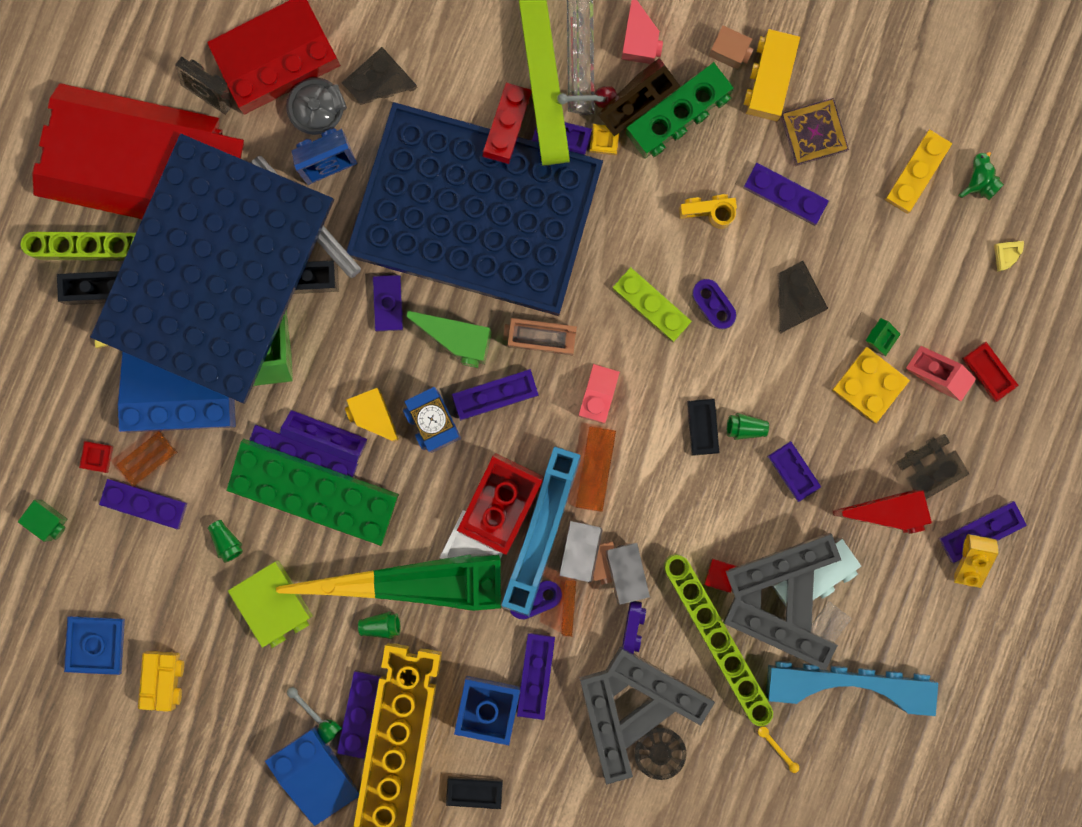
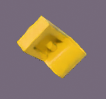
[679,194,737,229]
[954,534,998,588]

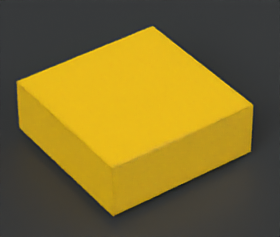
[590,124,619,155]

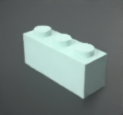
[772,538,861,606]

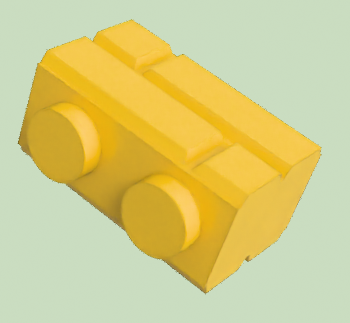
[138,651,184,712]

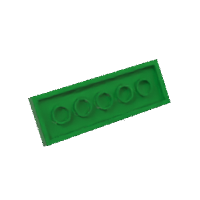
[226,439,399,546]

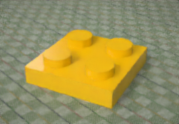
[832,347,910,424]

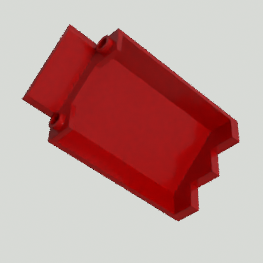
[32,83,244,219]

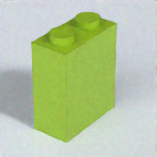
[228,561,313,648]

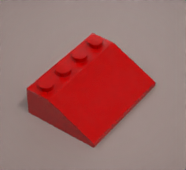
[207,0,341,115]

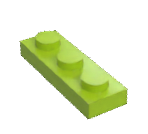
[612,267,692,342]

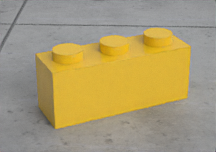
[743,29,800,122]

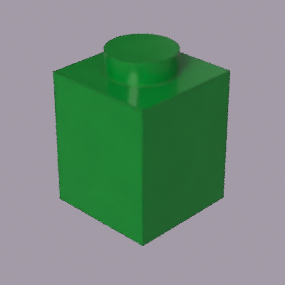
[18,500,68,542]

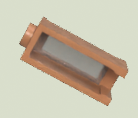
[503,318,577,356]

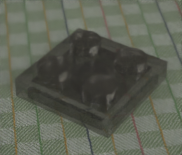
[175,56,232,115]

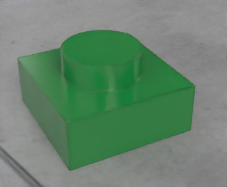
[865,318,901,357]

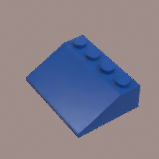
[118,351,236,433]

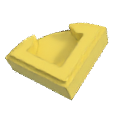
[994,241,1024,272]

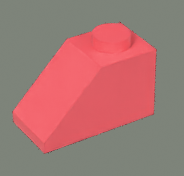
[622,0,663,64]
[906,346,976,401]
[578,364,619,424]

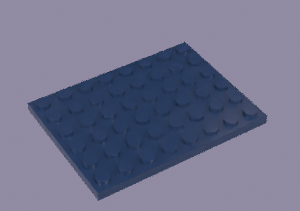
[347,102,603,316]
[90,133,334,404]

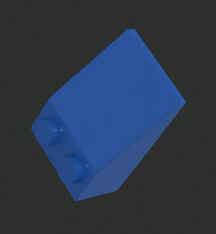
[291,128,358,185]
[265,726,359,826]

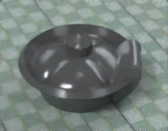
[286,78,347,135]

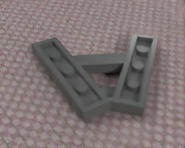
[723,533,841,670]
[579,647,715,785]

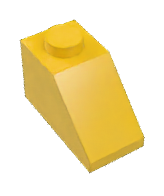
[345,388,399,442]

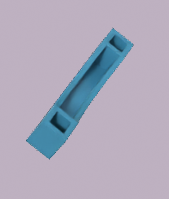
[501,447,581,617]
[765,661,938,716]

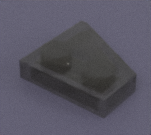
[342,47,418,105]
[778,261,828,334]

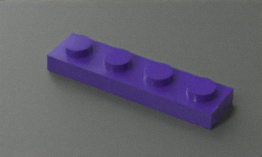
[249,425,359,477]

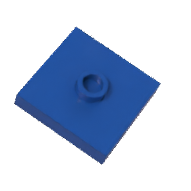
[64,616,125,675]

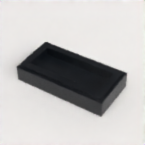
[687,399,720,456]
[446,776,503,809]

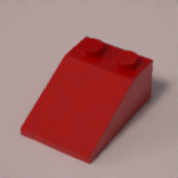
[457,453,544,555]
[832,490,932,534]

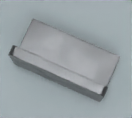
[559,521,603,582]
[606,543,650,604]

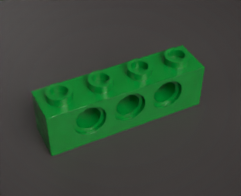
[625,62,734,159]

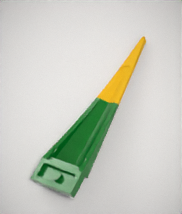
[276,554,501,611]

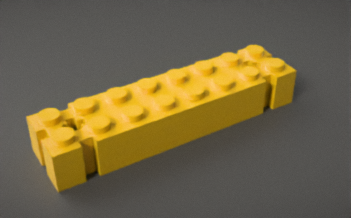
[354,643,442,827]

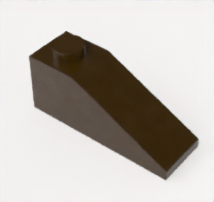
[598,58,681,136]

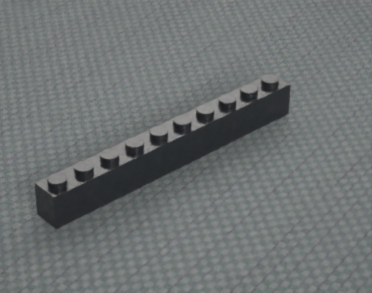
[57,260,339,305]

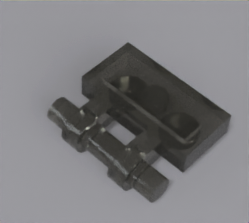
[897,434,969,499]

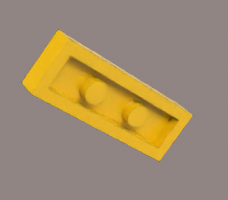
[885,129,953,214]

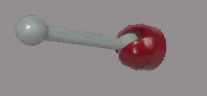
[557,86,617,108]

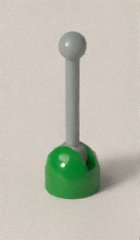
[287,687,342,744]

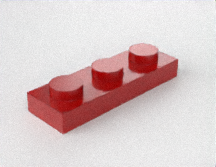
[483,82,532,164]

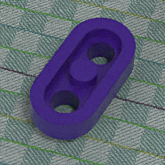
[692,279,736,330]
[510,581,562,620]
[622,601,646,654]

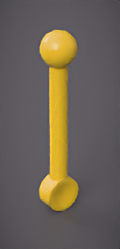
[758,726,800,773]

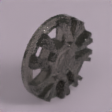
[634,727,687,780]

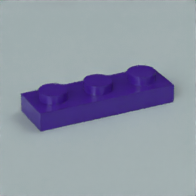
[743,163,829,226]
[452,369,539,421]
[279,410,367,464]
[99,479,188,529]
[939,501,1027,563]
[517,633,555,720]
[337,670,381,759]

